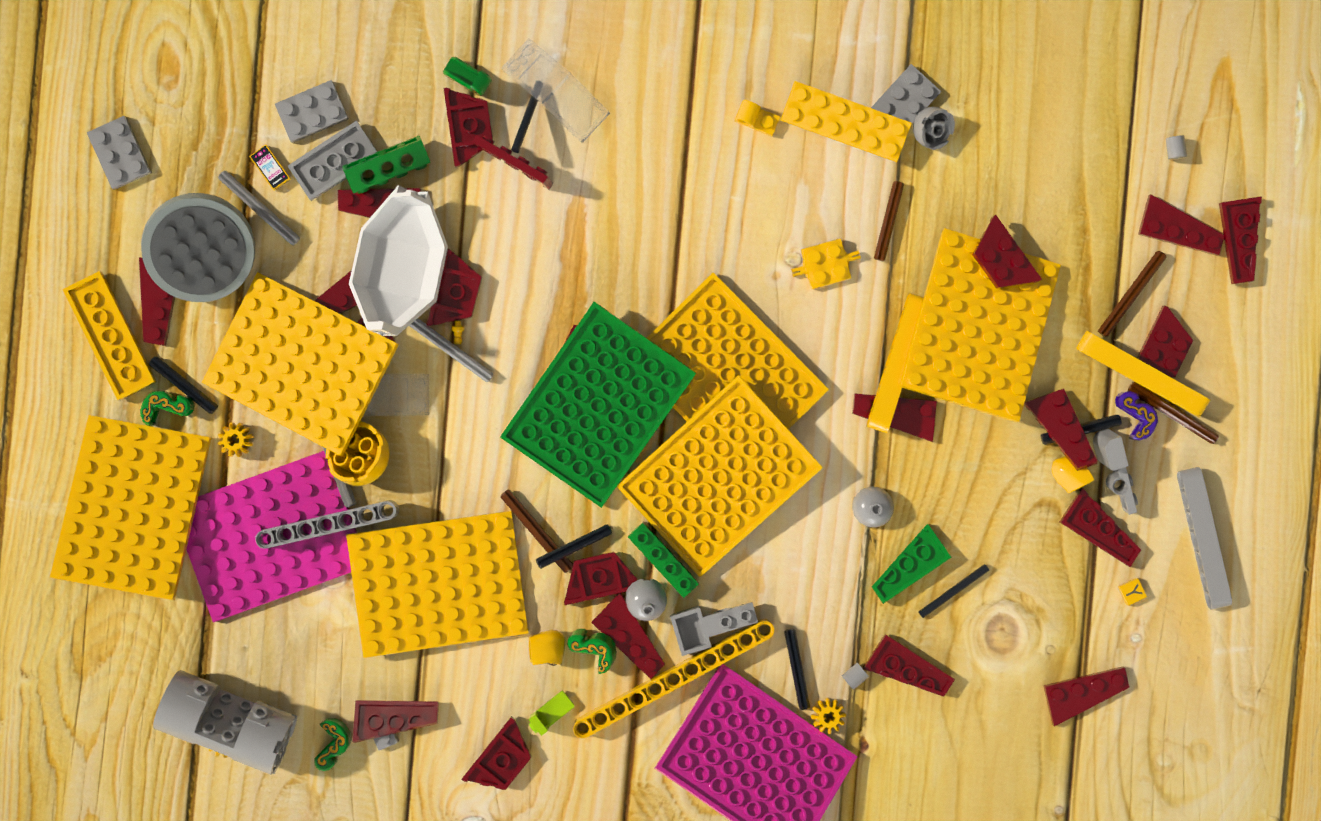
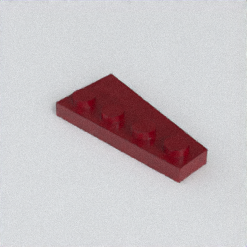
[338,188,421,218]
[1138,194,1225,256]
[852,393,937,442]
[591,593,665,679]
[863,634,955,697]
[352,700,439,743]

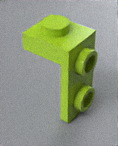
[529,691,574,736]

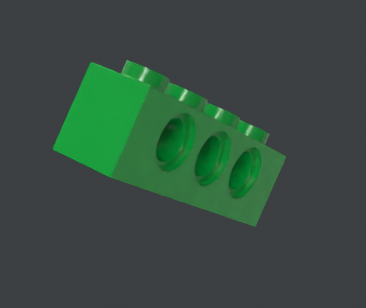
[342,135,431,194]
[628,522,699,598]

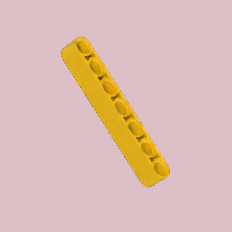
[866,293,924,433]
[1076,331,1210,418]

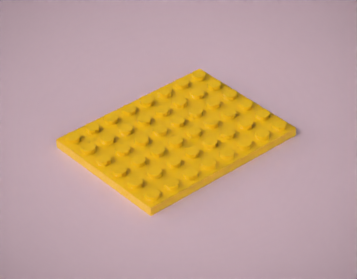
[900,228,1061,422]
[202,272,399,456]
[647,273,829,429]
[617,375,823,577]
[50,415,212,601]
[346,511,528,658]

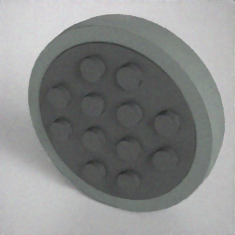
[141,193,255,302]

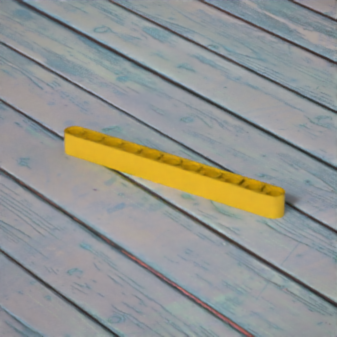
[573,619,774,738]

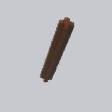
[874,181,904,261]

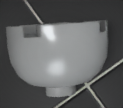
[913,107,955,150]
[852,486,894,528]
[626,579,667,621]

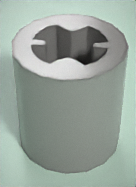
[1166,135,1187,159]
[842,663,869,690]

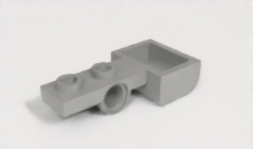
[1093,429,1138,515]
[670,602,758,656]

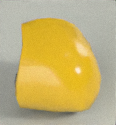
[1051,456,1094,493]
[529,630,566,666]

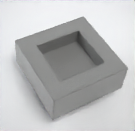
[374,733,399,751]

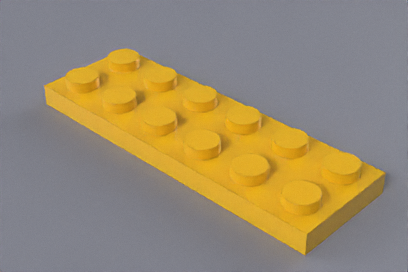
[781,81,912,162]
[62,271,157,400]

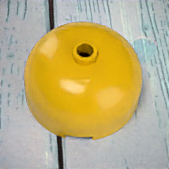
[326,422,390,486]

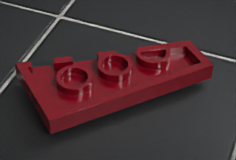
[473,135,553,190]
[1219,196,1262,285]
[139,257,175,346]
[315,270,357,314]
[1025,388,1097,471]
[1059,488,1141,567]
[1043,666,1130,727]

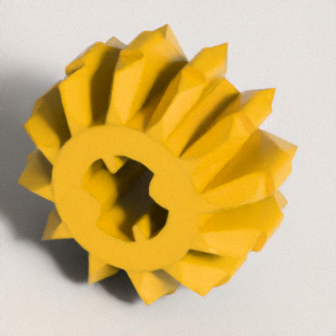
[218,422,254,457]
[811,698,846,734]

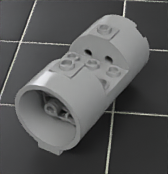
[153,670,297,775]

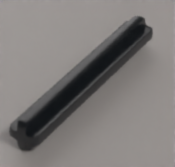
[149,356,218,414]
[1041,415,1122,445]
[536,524,612,569]
[784,628,810,710]

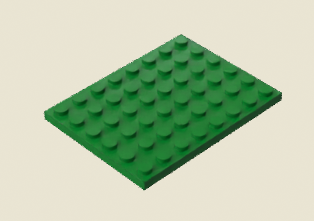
[500,301,696,508]

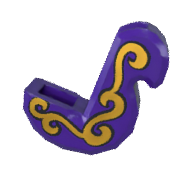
[1115,391,1158,440]

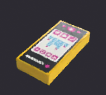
[249,145,291,191]

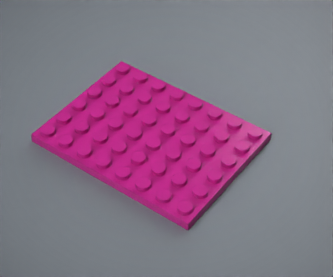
[186,451,357,622]
[654,664,857,821]

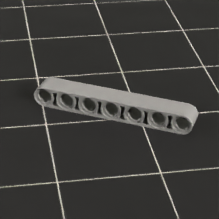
[1177,467,1232,610]
[255,500,399,549]

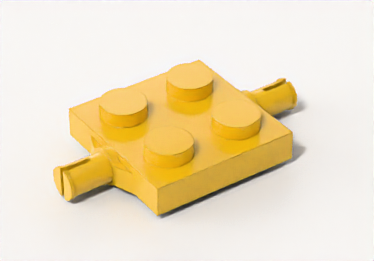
[791,238,861,289]

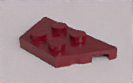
[443,87,493,168]
[972,215,1042,289]
[427,249,482,326]
[1137,305,1193,378]
[564,551,638,605]
[461,716,532,790]

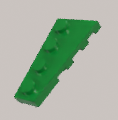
[872,524,952,604]

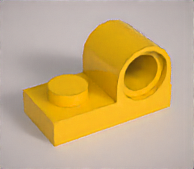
[734,100,780,137]

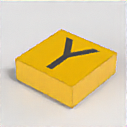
[1118,578,1147,606]

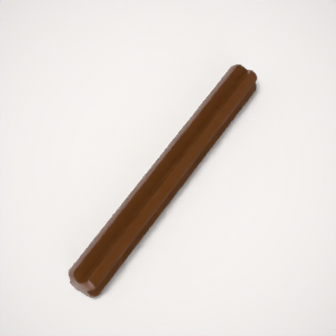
[1098,251,1167,337]
[1128,382,1219,444]
[500,489,573,573]

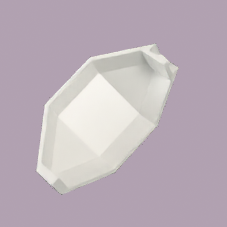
[349,185,448,336]

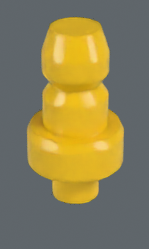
[452,321,464,344]

